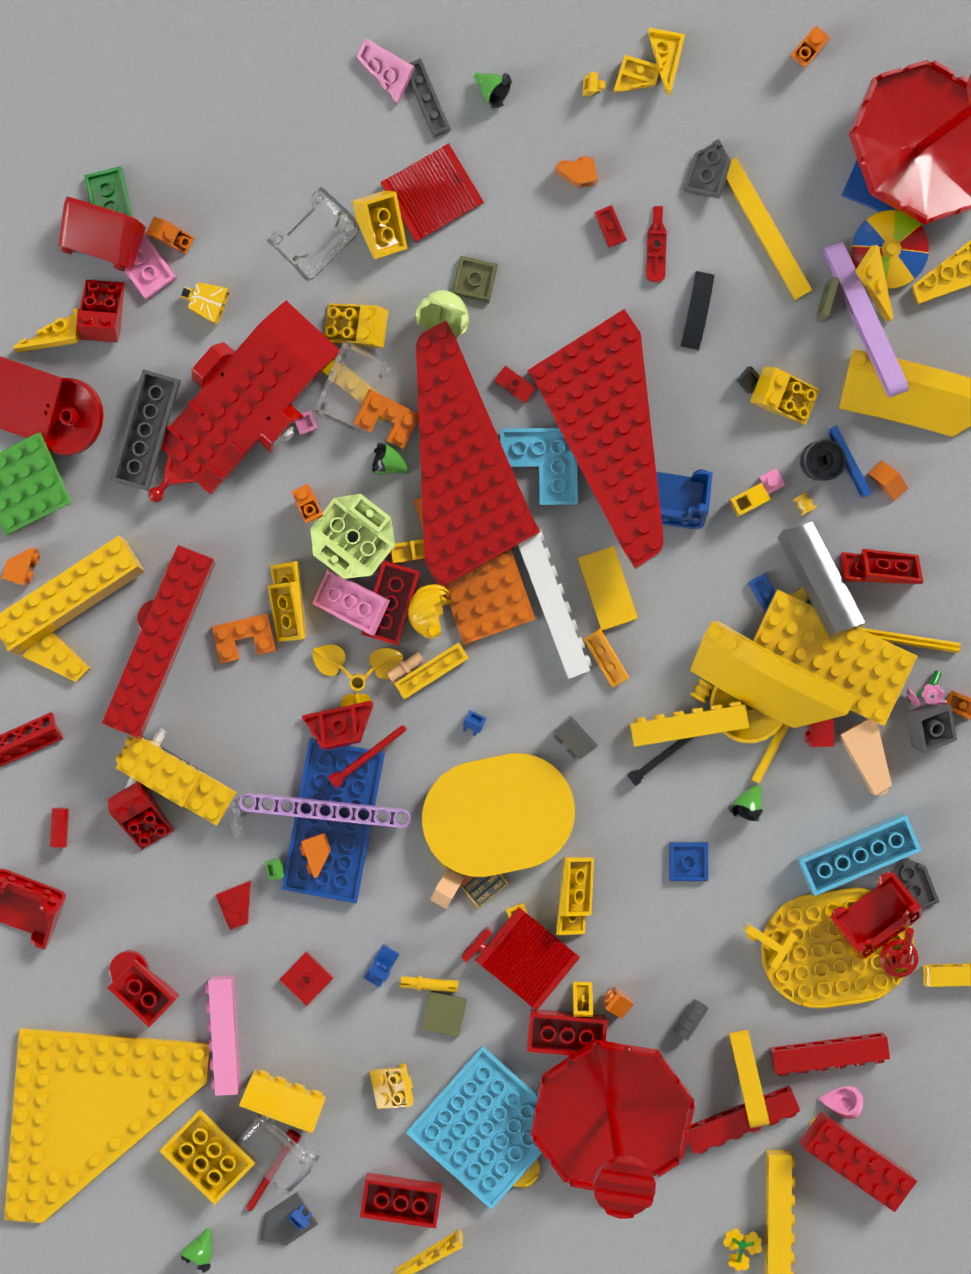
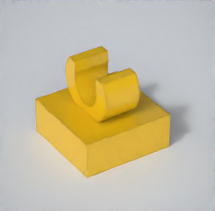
[582,72,605,97]

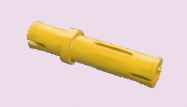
[400,975,458,993]

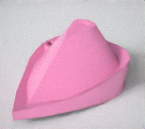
[818,1086,863,1119]

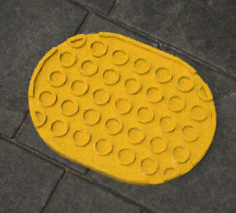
[422,753,575,877]
[760,887,914,1009]

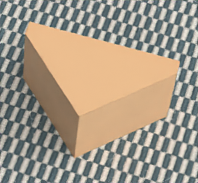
[430,868,465,909]

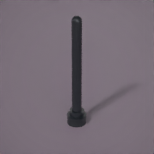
[627,737,694,786]

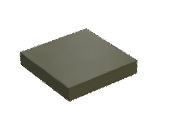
[453,256,498,302]
[815,277,840,323]
[421,990,467,1037]

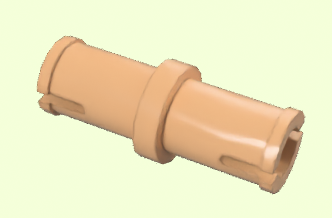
[386,651,425,683]

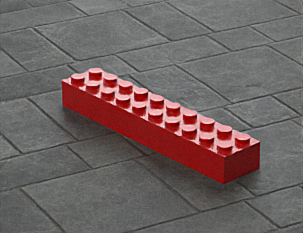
[101,545,216,740]

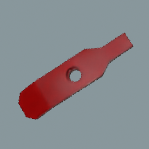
[646,206,667,282]

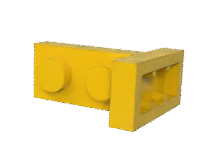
[743,923,797,970]

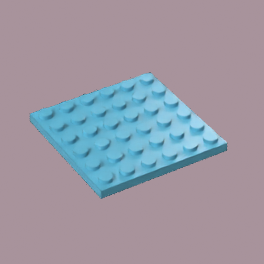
[406,1045,542,1210]

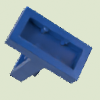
[363,944,400,988]

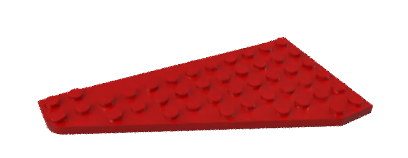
[527,309,664,570]
[416,320,541,586]

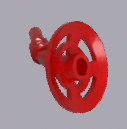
[880,928,919,978]

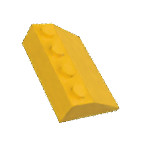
[239,1069,326,1133]
[160,1109,255,1205]

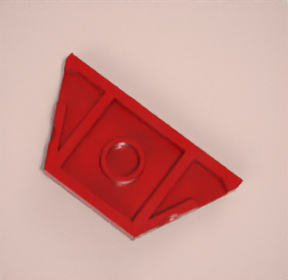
[302,701,374,750]

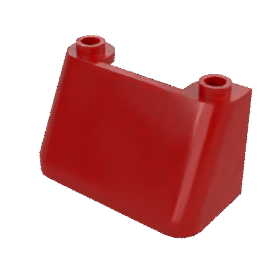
[58,196,146,272]
[0,869,66,950]
[830,871,923,960]

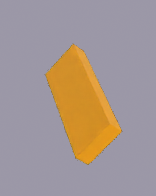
[583,628,630,688]

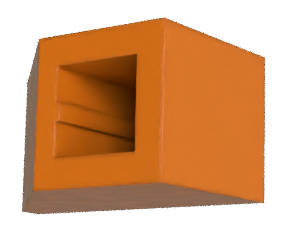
[791,25,830,68]
[555,156,598,188]
[146,217,195,255]
[291,484,323,524]
[1,548,40,586]
[300,832,331,878]
[603,986,634,1019]

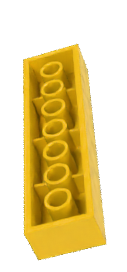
[0,535,145,655]

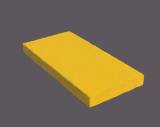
[577,546,638,630]

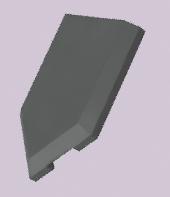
[683,139,731,199]
[893,858,940,909]
[260,1192,318,1245]

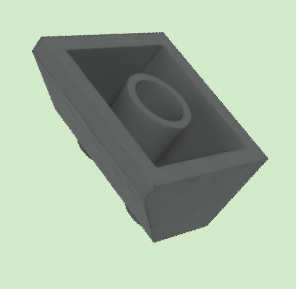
[905,704,957,753]
[553,715,598,759]

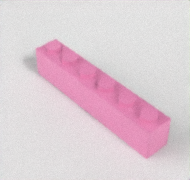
[205,976,241,1096]

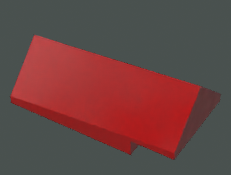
[839,549,924,585]

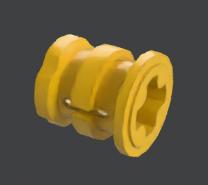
[793,491,817,516]
[689,678,714,704]

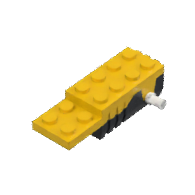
[115,728,237,826]

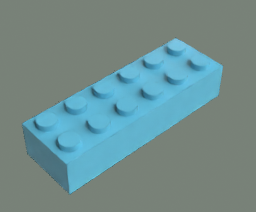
[796,813,922,896]

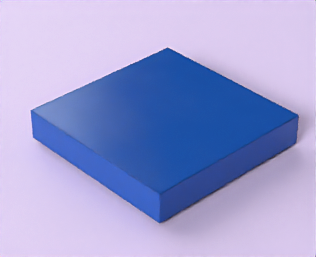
[669,842,708,881]

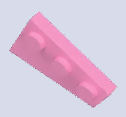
[357,39,415,103]

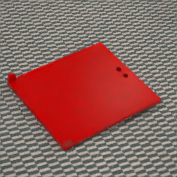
[380,143,484,243]
[0,356,64,443]
[475,907,580,1011]

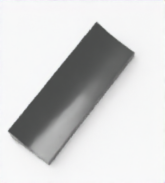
[111,369,181,491]
[777,522,865,638]

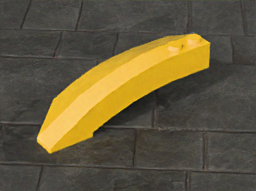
[839,349,971,438]
[690,621,857,728]

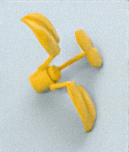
[312,644,403,707]

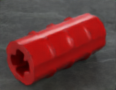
[49,808,69,848]

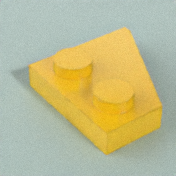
[613,55,659,93]

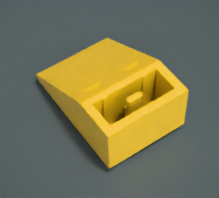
[324,303,389,349]
[750,366,820,425]

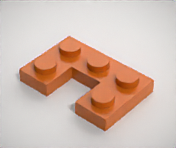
[352,389,419,449]
[212,613,277,664]

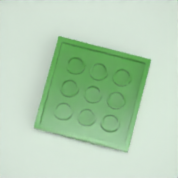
[0,433,72,535]

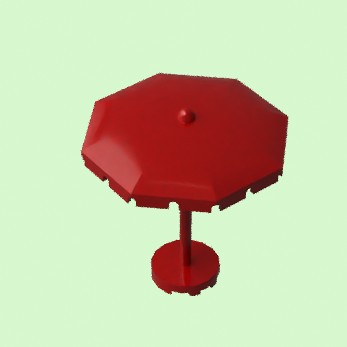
[848,59,971,225]
[530,1040,695,1219]

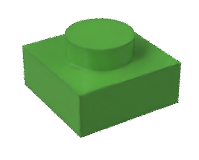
[264,858,284,880]

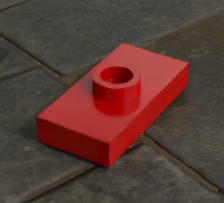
[594,205,627,249]
[494,365,536,404]
[462,926,492,962]

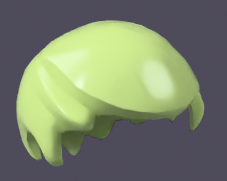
[415,290,469,338]

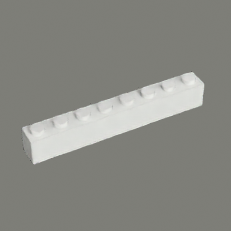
[518,529,592,679]

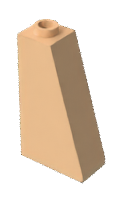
[838,718,892,796]

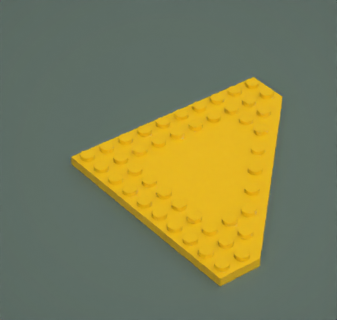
[4,1028,210,1223]

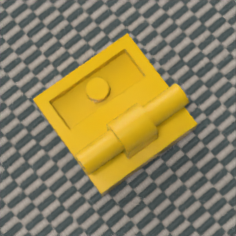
[369,1063,414,1109]

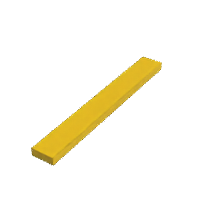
[726,157,812,301]

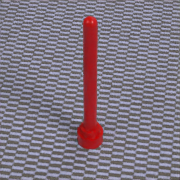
[328,725,407,789]
[246,1129,302,1211]

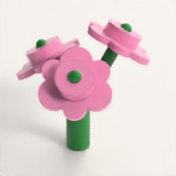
[906,670,947,707]

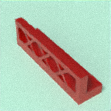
[0,712,64,767]

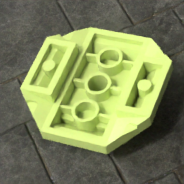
[310,494,395,579]

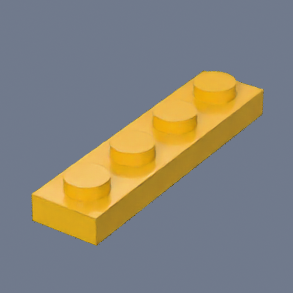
[394,642,469,699]

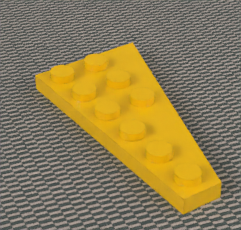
[911,240,971,305]

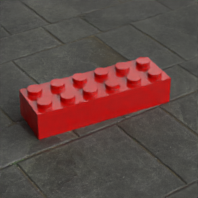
[799,1111,918,1212]

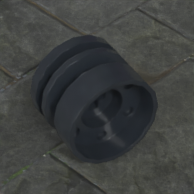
[800,440,846,481]

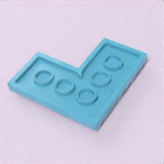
[500,428,578,505]

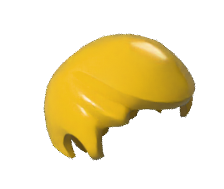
[408,584,451,639]

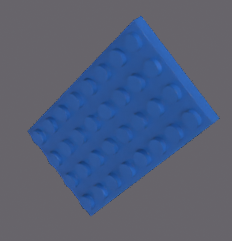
[281,738,385,904]

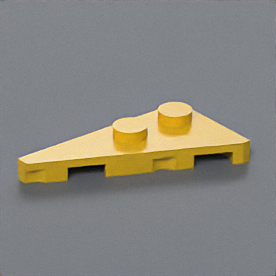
[648,27,685,95]
[855,245,894,321]
[13,308,79,353]

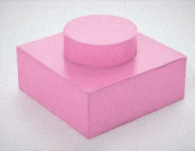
[295,410,318,436]
[759,468,785,494]

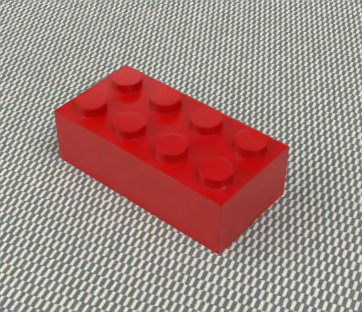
[361,561,421,646]
[527,1008,608,1056]
[360,1172,442,1229]

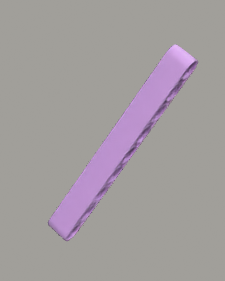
[823,241,909,398]
[239,793,411,828]

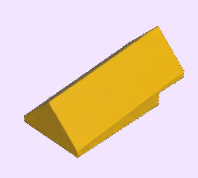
[267,561,307,642]
[555,856,594,935]

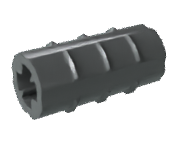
[674,999,709,1041]

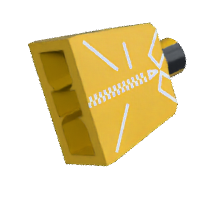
[181,282,230,326]

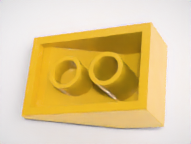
[352,191,408,259]

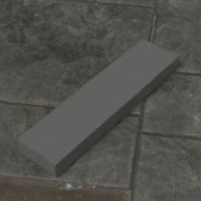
[409,58,451,138]

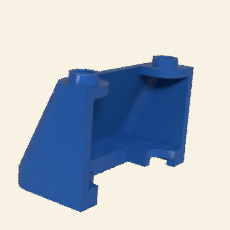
[656,469,713,529]

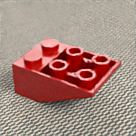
[76,280,124,343]
[107,781,174,850]

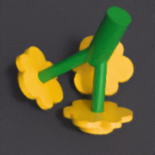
[723,1228,763,1271]

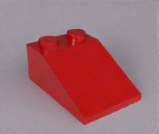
[107,959,179,1027]

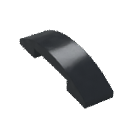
[680,271,715,350]

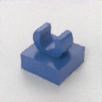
[463,710,487,736]
[286,1205,312,1230]

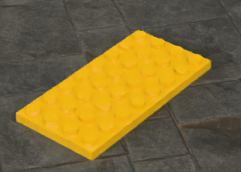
[752,589,918,726]

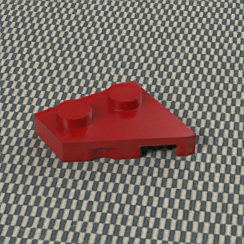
[216,880,251,930]

